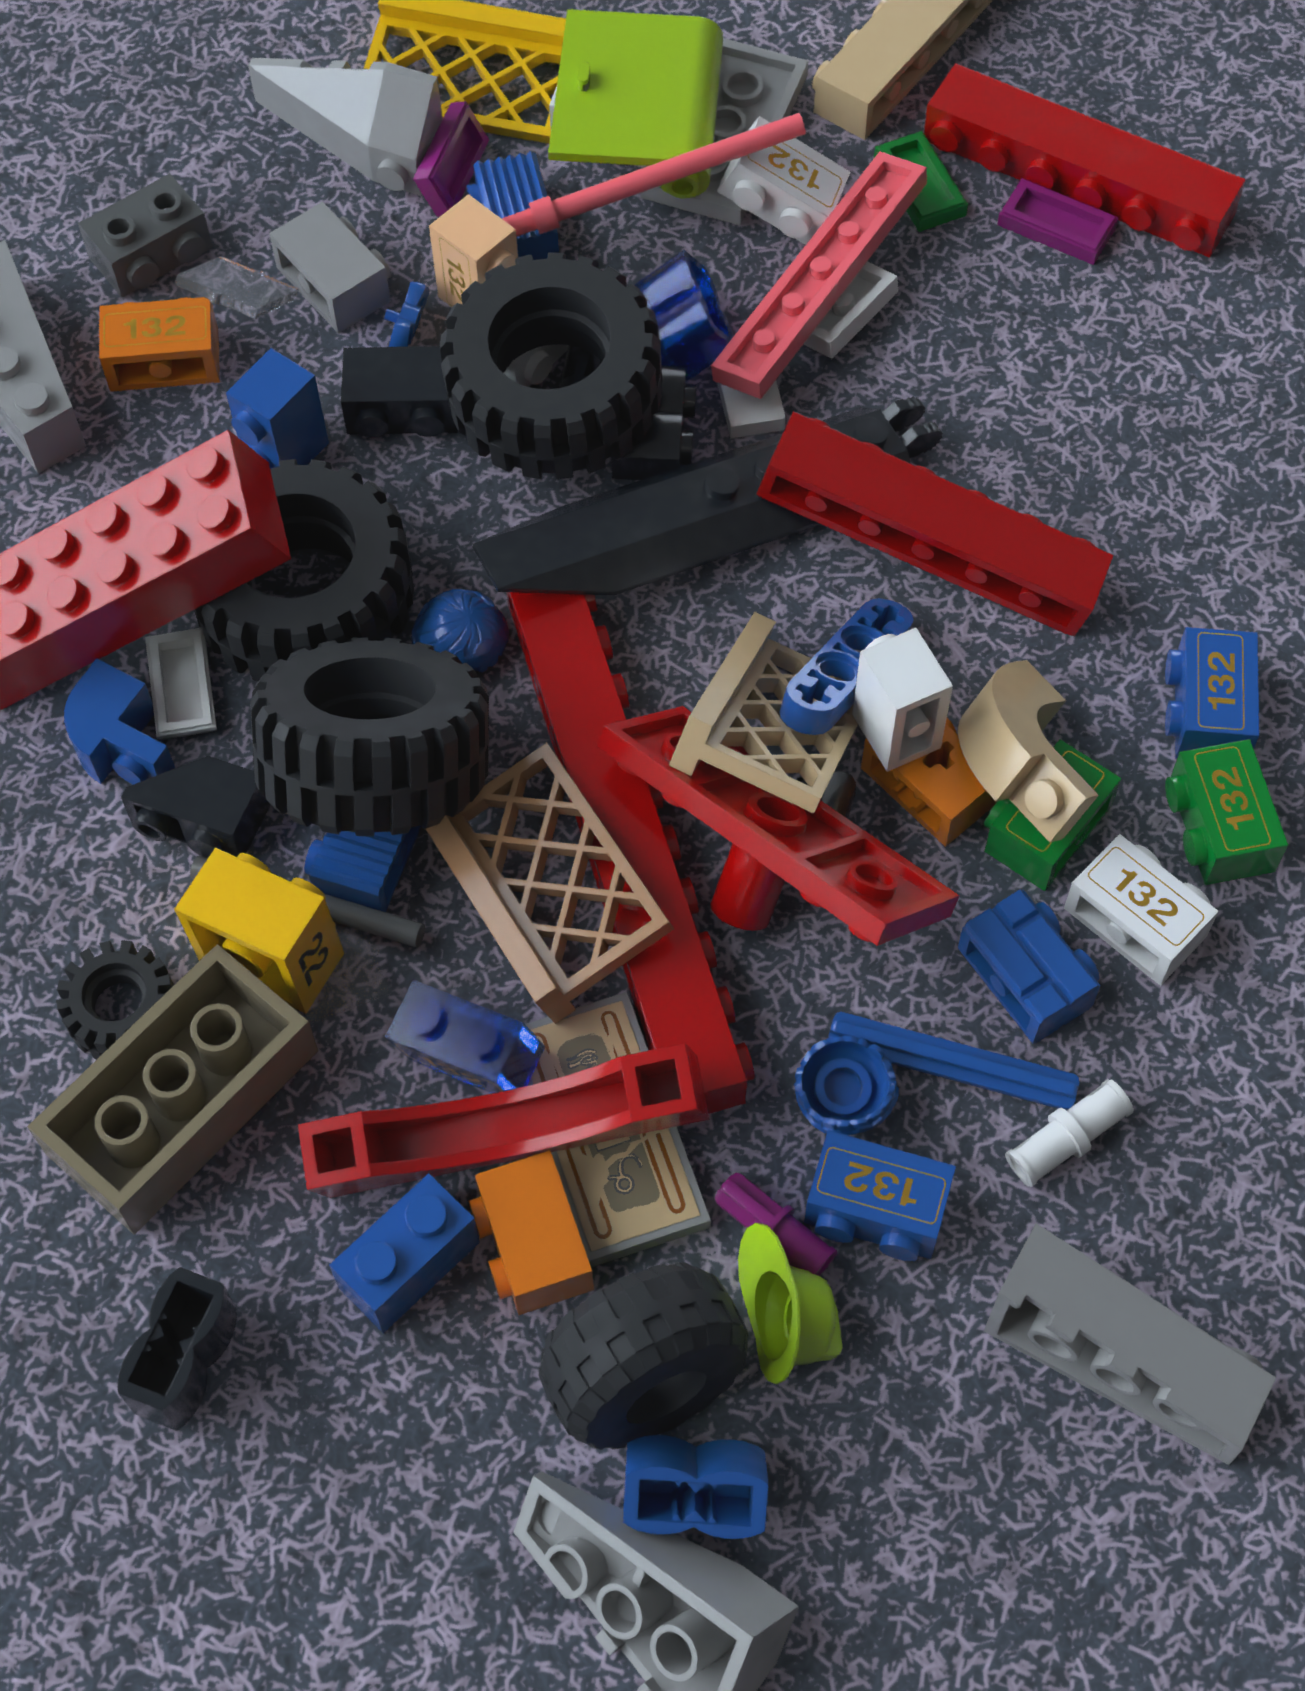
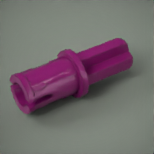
[715,1173,838,1276]

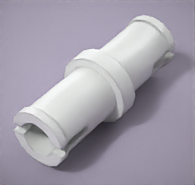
[1005,1079,1134,1187]

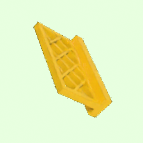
[363,0,566,144]

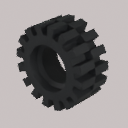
[56,940,174,1060]

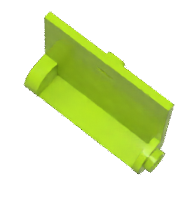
[548,9,724,199]

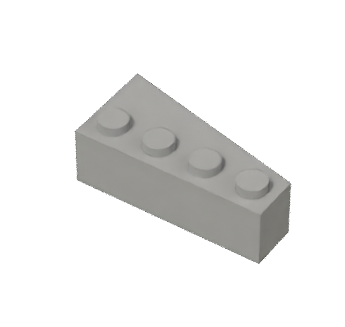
[0,240,86,474]

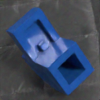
[64,658,175,785]

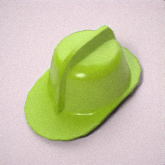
[738,1223,843,1384]

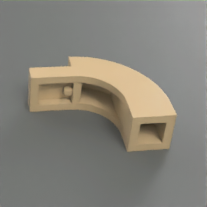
[958,660,1099,842]

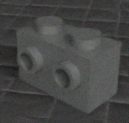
[78,173,213,298]

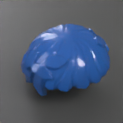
[411,589,509,672]
[794,1035,899,1136]

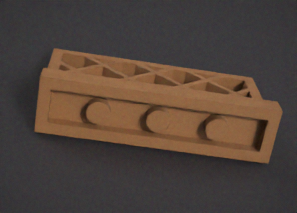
[426,742,674,1024]

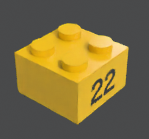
[174,848,345,1014]

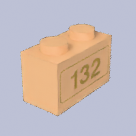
[429,194,518,307]

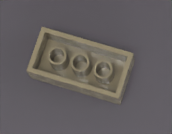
[27,944,318,1235]

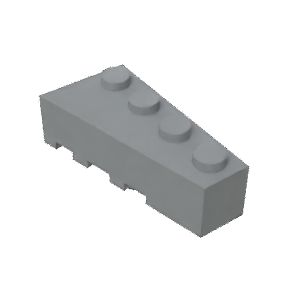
[984,1223,1276,1465]

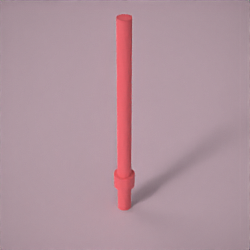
[501,113,806,237]

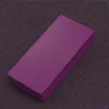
[413,101,489,217]
[997,178,1118,265]

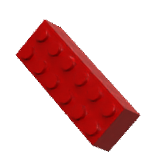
[0,430,291,710]

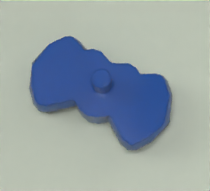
[384,281,430,347]

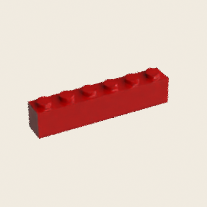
[924,63,1246,258]
[756,411,1114,636]

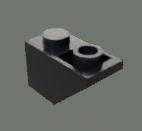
[121,756,271,858]

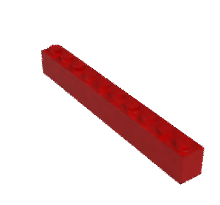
[506,592,755,1114]

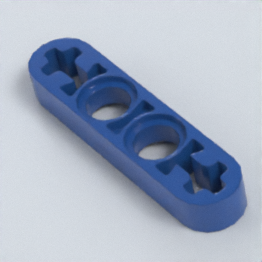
[779,599,914,735]

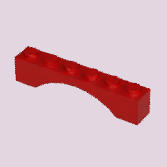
[298,1043,709,1198]

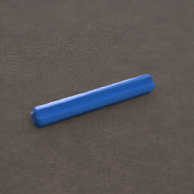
[828,1012,1079,1111]

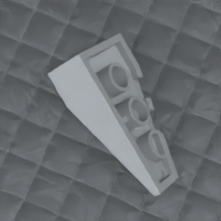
[248,58,442,196]
[514,1471,799,1691]

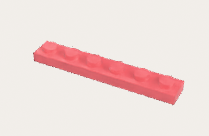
[711,151,927,399]

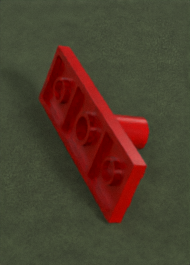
[597,706,960,946]

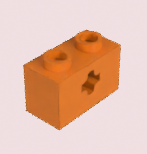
[861,718,997,847]

